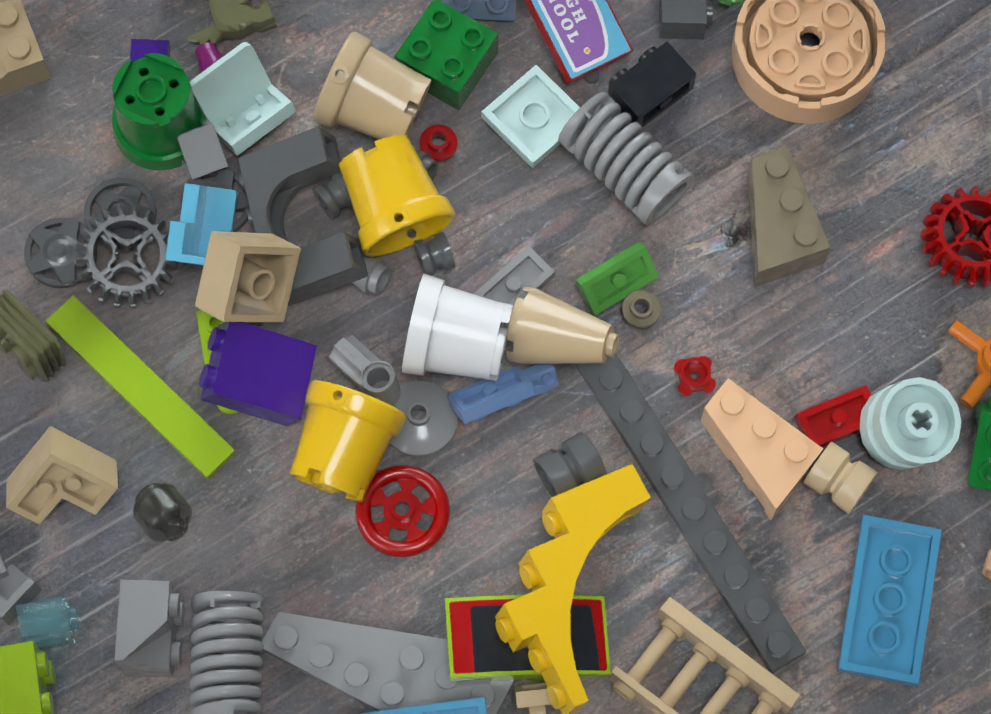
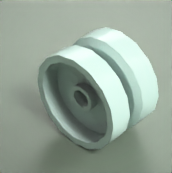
[860,377,961,470]

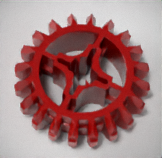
[920,186,991,289]

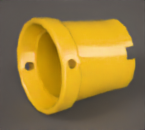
[339,134,455,257]
[289,380,407,502]

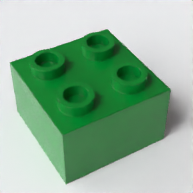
[394,0,499,111]

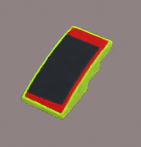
[445,595,611,682]

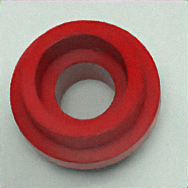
[420,124,458,161]

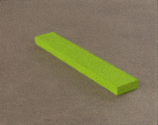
[45,295,236,481]

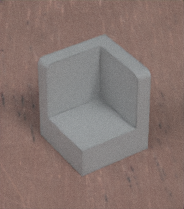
[177,119,228,180]
[0,565,41,626]

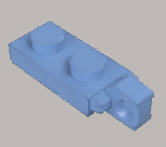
[448,364,559,424]

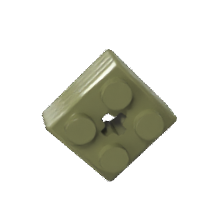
[0,290,66,382]

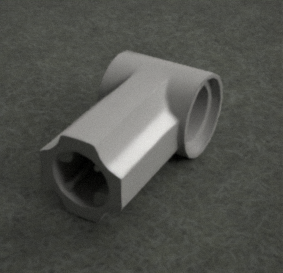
[328,335,401,405]

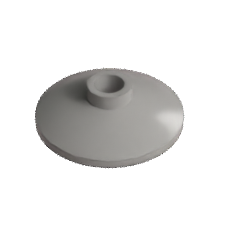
[390,381,458,457]

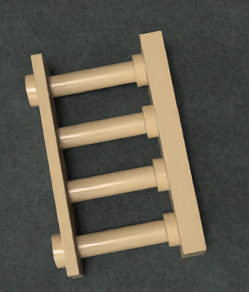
[609,597,800,714]

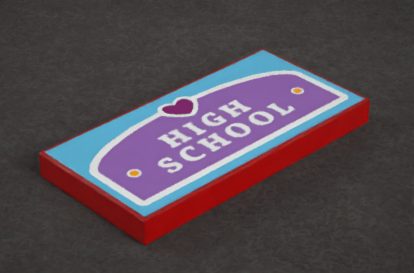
[524,0,633,84]

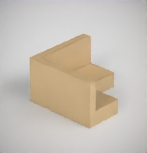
[6,426,118,525]

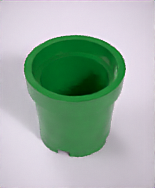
[112,53,206,171]

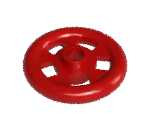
[355,465,450,557]

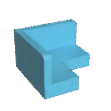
[165,183,238,265]

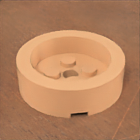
[731,0,885,124]

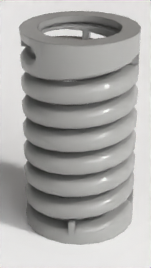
[558,92,694,226]
[188,590,265,714]

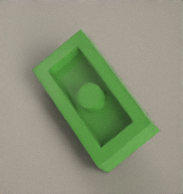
[575,242,659,316]

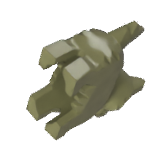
[187,0,277,45]

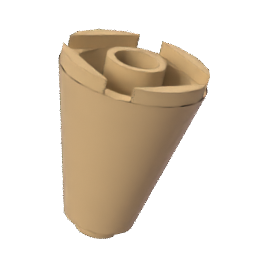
[506,287,619,364]

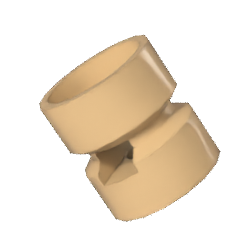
[803,441,878,514]

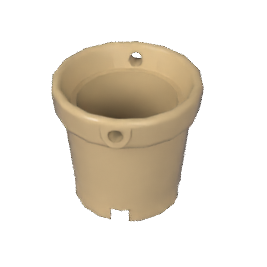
[313,31,432,139]

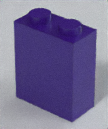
[199,322,317,426]

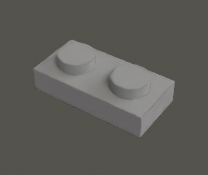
[474,245,555,307]

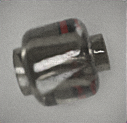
[133,483,192,542]

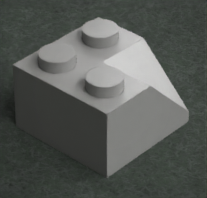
[114,579,185,677]

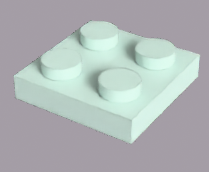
[481,65,588,168]

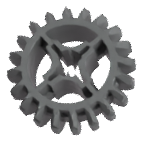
[74,204,179,308]

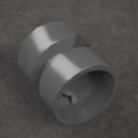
[533,432,607,497]

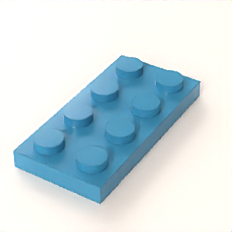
[837,514,942,687]

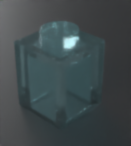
[16,596,80,650]

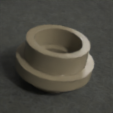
[622,290,661,329]

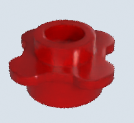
[674,356,716,396]

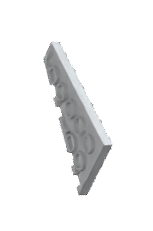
[262,612,516,714]

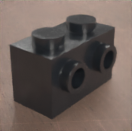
[608,41,697,127]

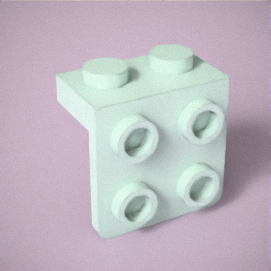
[190,42,297,156]

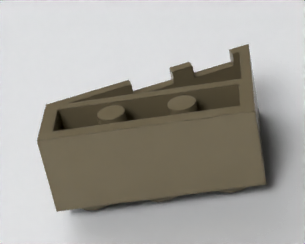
[747,146,831,287]

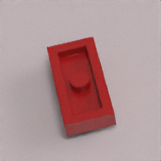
[794,385,872,447]

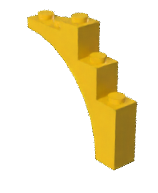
[495,464,651,714]

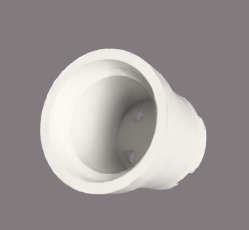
[402,274,514,382]

